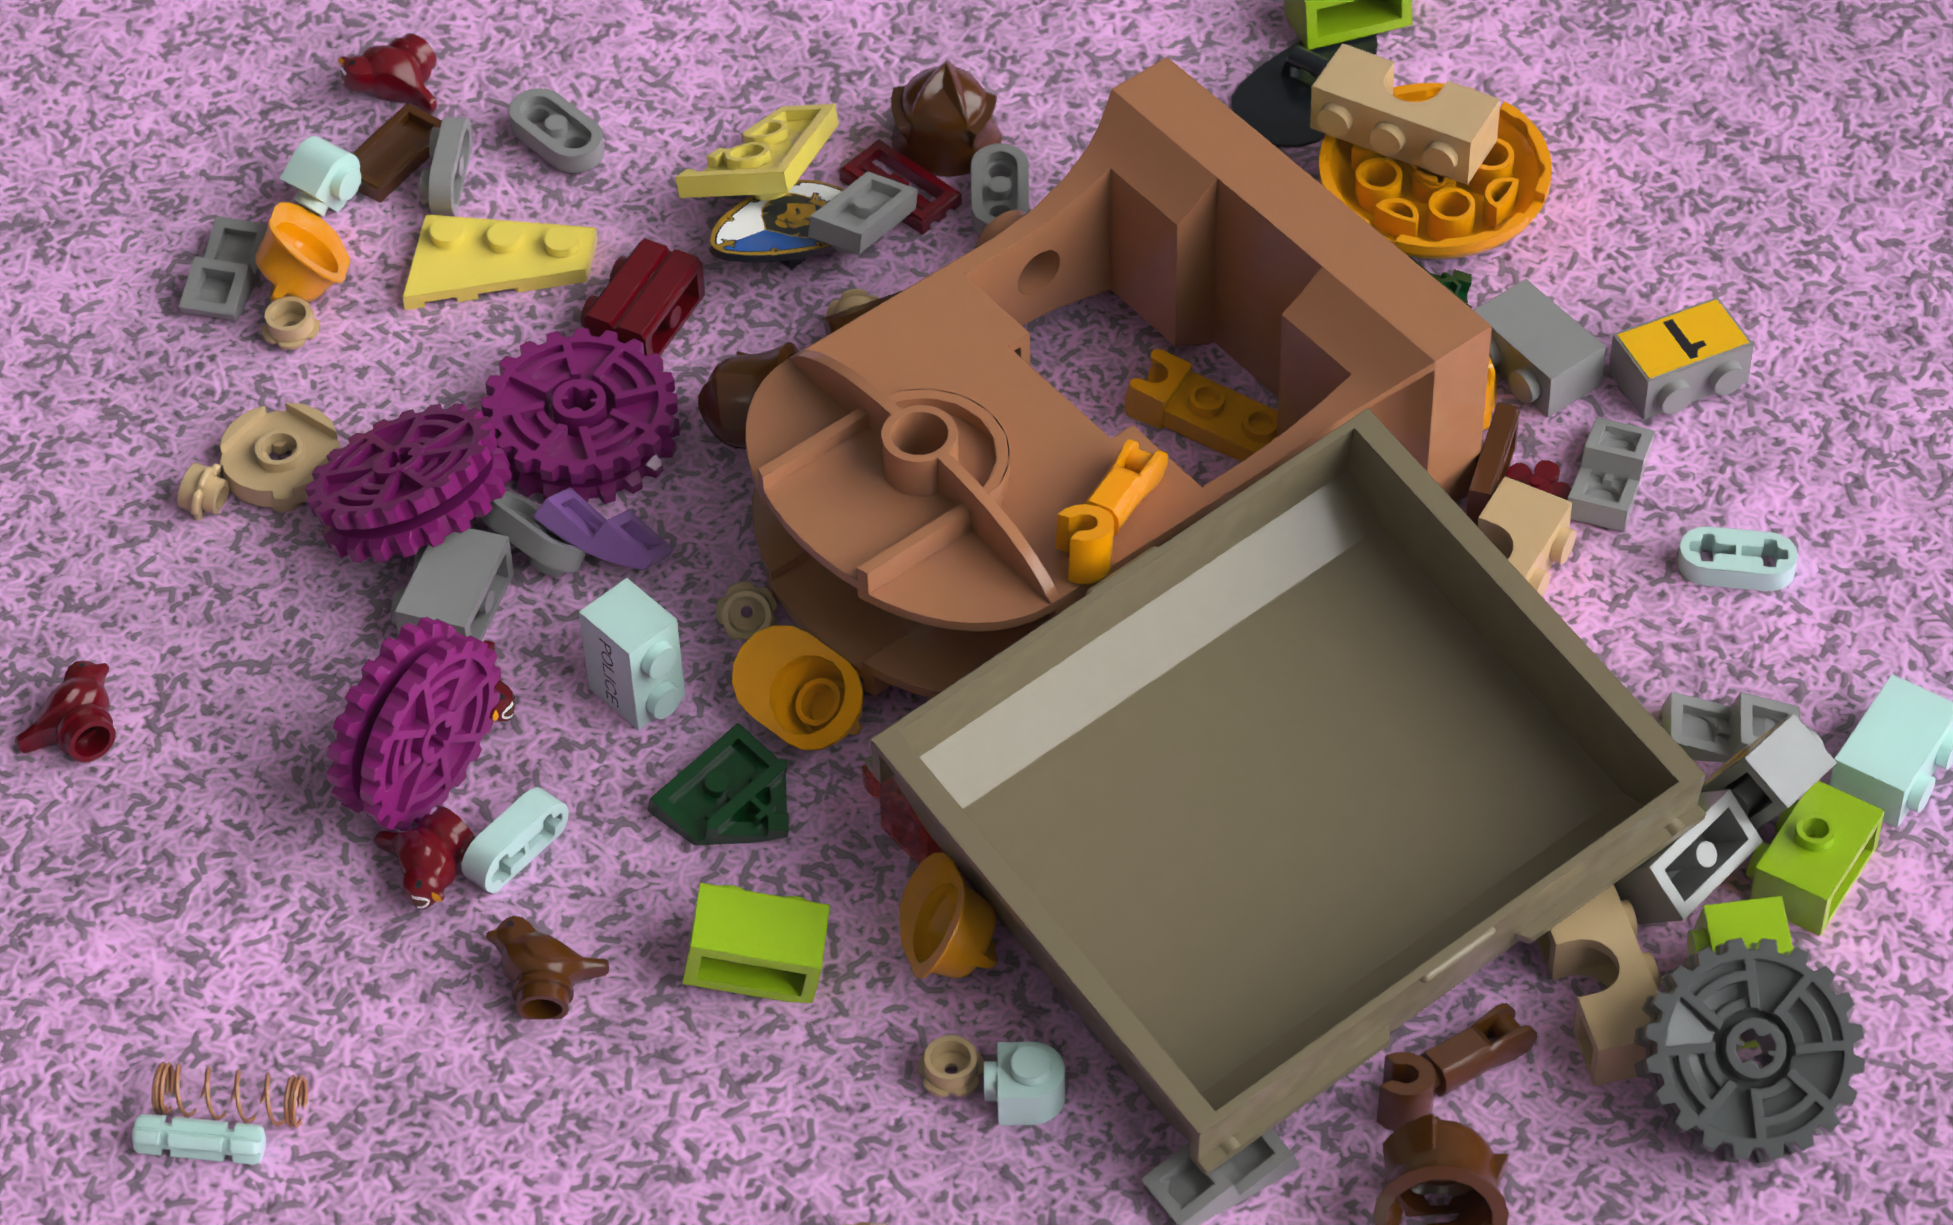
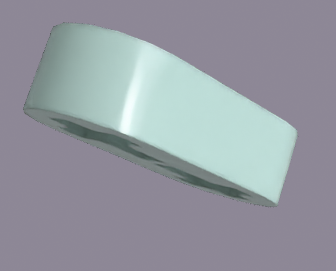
[1677,527,1798,591]
[461,787,569,893]

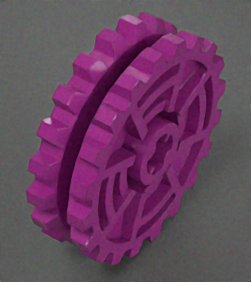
[481,328,680,504]
[305,403,512,563]
[326,617,501,831]

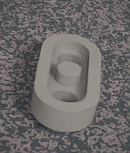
[509,88,605,173]
[419,116,472,216]
[971,143,1029,235]
[480,491,586,577]

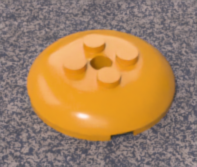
[1318,83,1552,260]

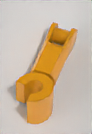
[1055,439,1168,584]

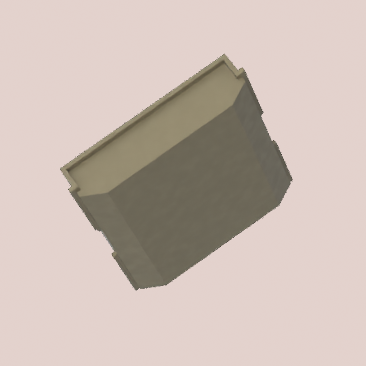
[865,408,1706,1176]

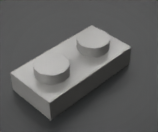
[808,171,918,255]

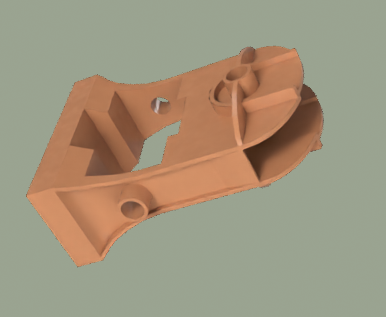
[746,57,1492,698]

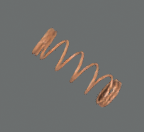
[151,1061,308,1128]

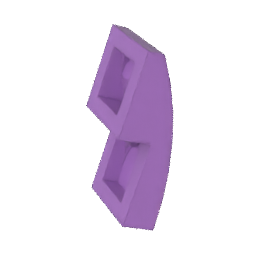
[533,487,674,570]

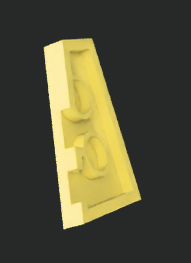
[675,104,839,201]
[402,214,597,310]

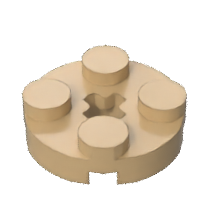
[220,403,341,512]

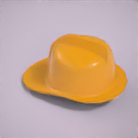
[254,202,350,303]
[732,625,864,751]
[899,853,998,979]

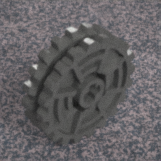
[1634,938,1866,1163]

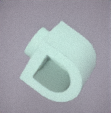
[279,136,361,217]
[984,1042,1065,1125]

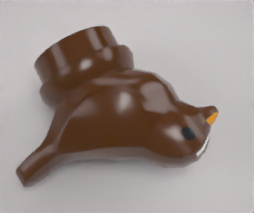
[486,916,609,1020]

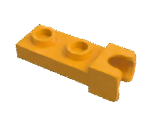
[1125,349,1278,461]

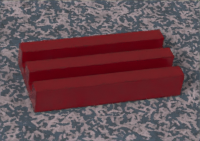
[839,139,962,235]

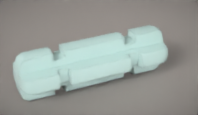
[132,1114,266,1165]

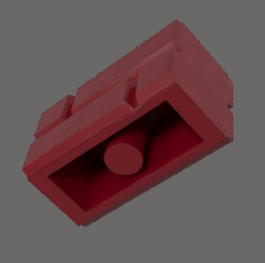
[580,238,705,356]

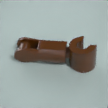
[1377,1003,1537,1131]

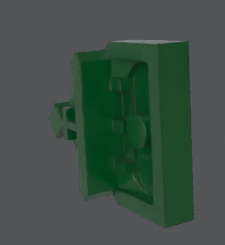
[647,723,789,846]

